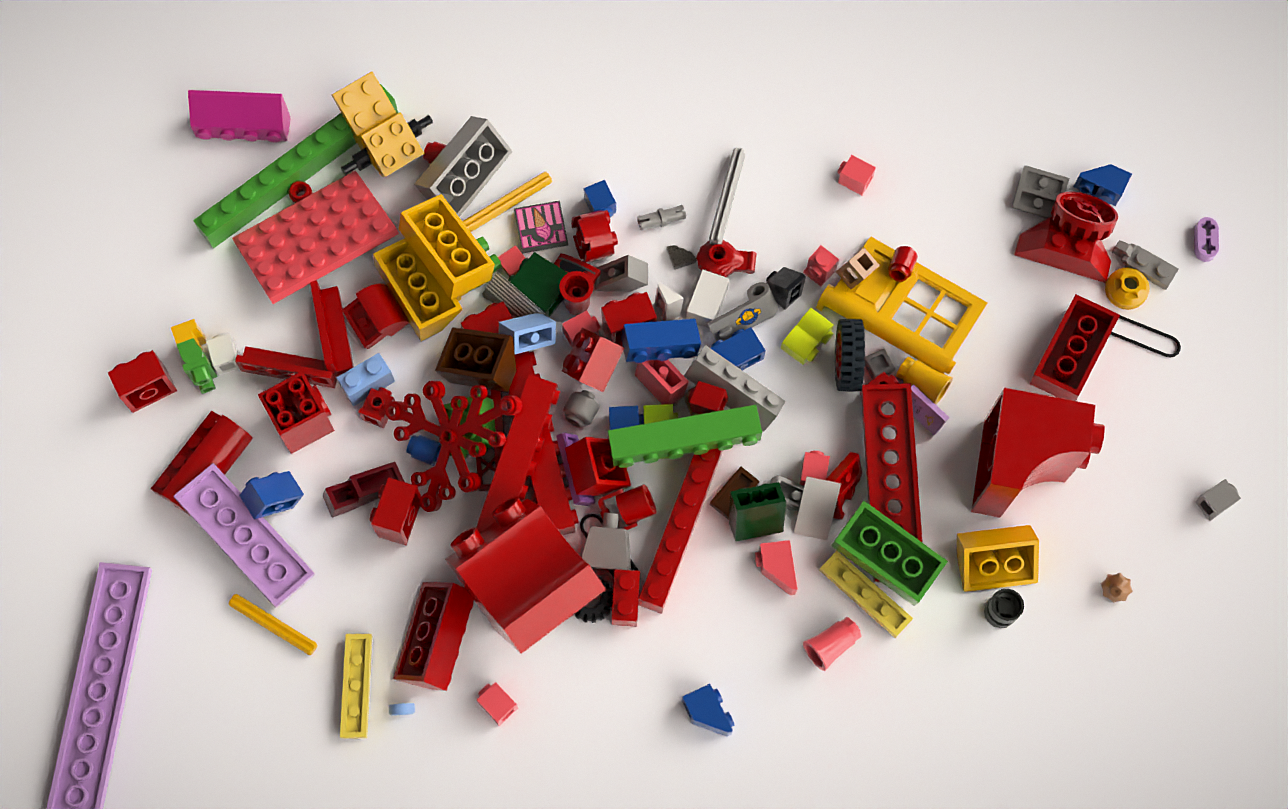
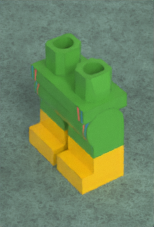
[170,319,218,394]

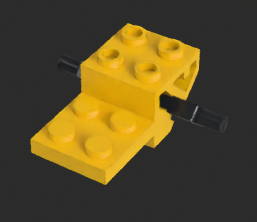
[331,71,433,177]

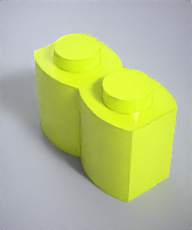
[780,308,834,365]

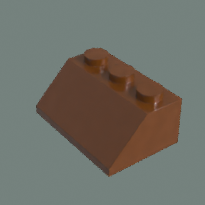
[435,327,516,392]

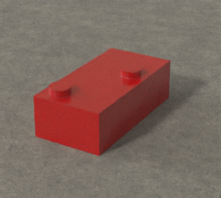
[1030,294,1120,401]

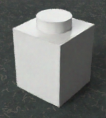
[206,333,239,375]

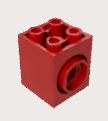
[257,371,335,454]

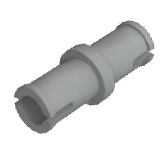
[637,204,686,231]

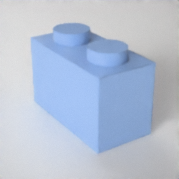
[499,313,556,354]
[336,353,395,407]

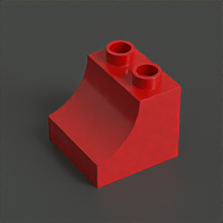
[971,388,1105,518]
[445,497,606,654]

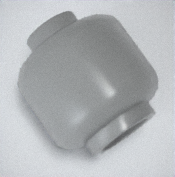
[563,390,599,428]

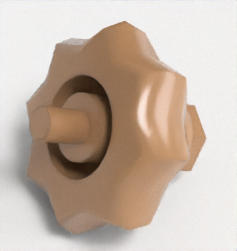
[1100,572,1133,603]

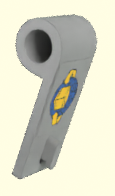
[707,282,779,341]

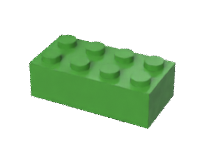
[831,501,948,606]

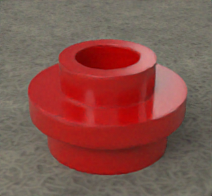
[289,181,313,203]

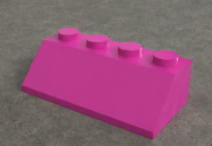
[188,90,291,143]

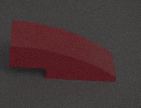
[322,461,405,518]

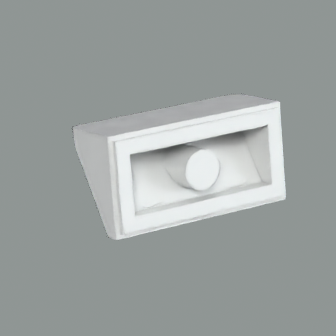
[654,283,683,321]

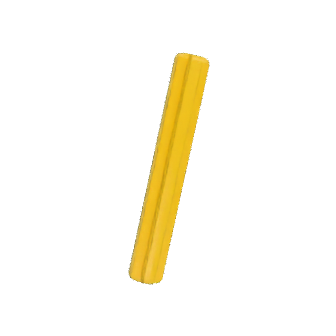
[228,594,318,655]

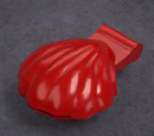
[696,240,757,277]

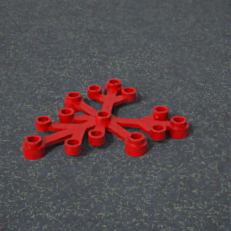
[385,381,522,512]

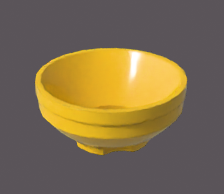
[1105,267,1149,310]

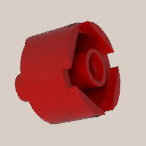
[571,210,618,263]

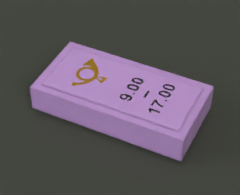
[911,384,950,435]

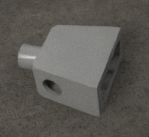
[582,513,631,571]

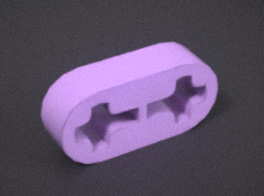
[1194,217,1219,262]

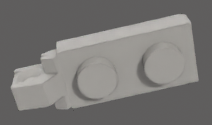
[1112,240,1179,290]

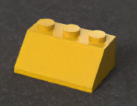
[956,525,1039,592]

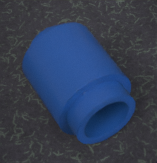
[406,435,441,466]

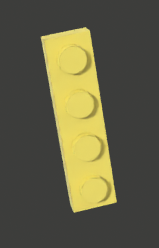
[819,550,913,639]
[340,634,373,739]

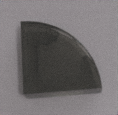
[666,245,696,270]

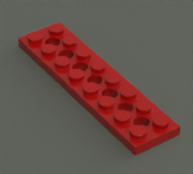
[861,383,923,583]

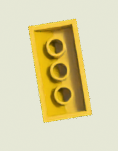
[373,238,462,341]

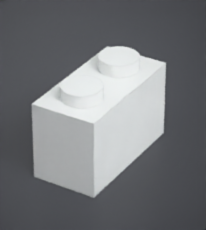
[683,270,730,328]

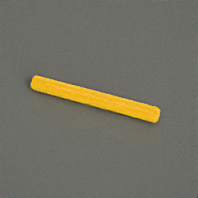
[462,171,552,232]

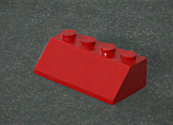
[393,582,474,691]

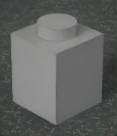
[1195,479,1241,521]

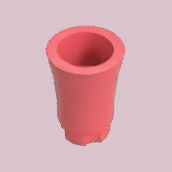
[803,617,862,671]

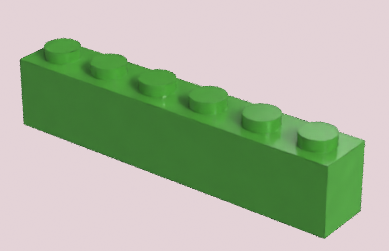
[608,405,762,468]

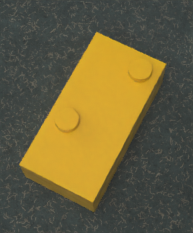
[398,194,495,300]

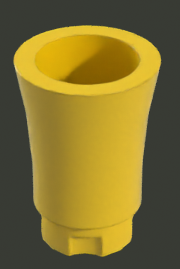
[896,356,953,405]

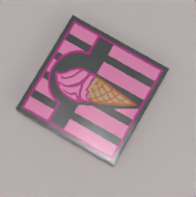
[514,200,568,254]

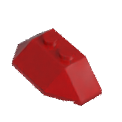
[1014,217,1112,283]

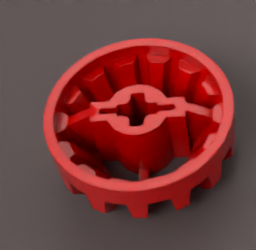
[1051,192,1119,242]

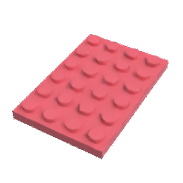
[232,170,399,304]

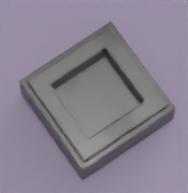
[864,349,896,380]

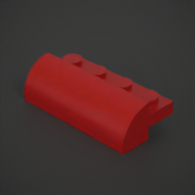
[150,411,253,516]

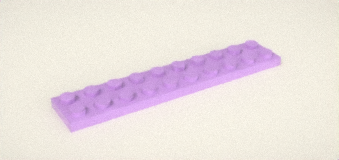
[46,562,152,809]

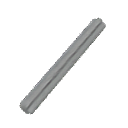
[709,148,746,245]

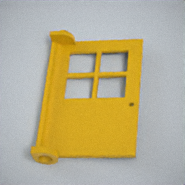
[815,236,988,374]

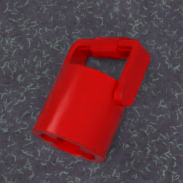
[598,484,657,530]

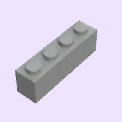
[684,345,786,432]

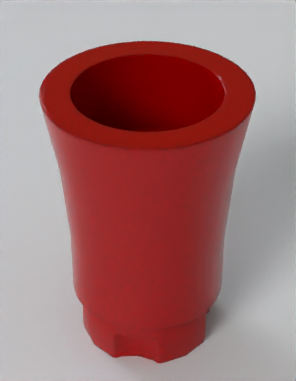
[559,271,594,316]

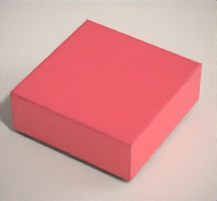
[498,245,525,278]

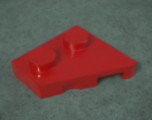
[826,452,863,520]

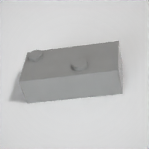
[414,116,513,217]

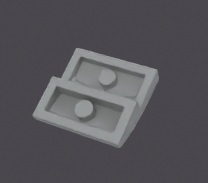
[1012,165,1070,218]

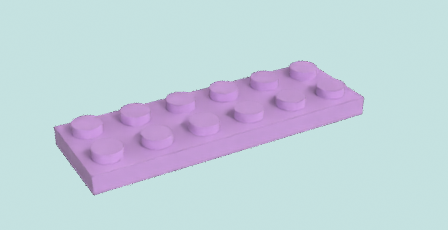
[174,463,315,608]

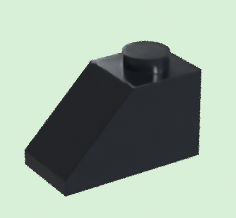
[766,267,806,310]

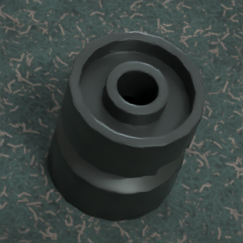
[984,588,1024,628]

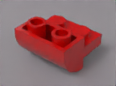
[342,283,410,349]

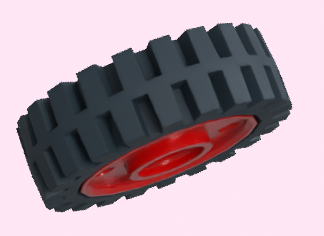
[835,319,865,392]

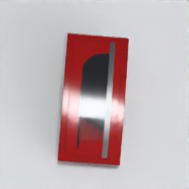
[553,253,601,285]

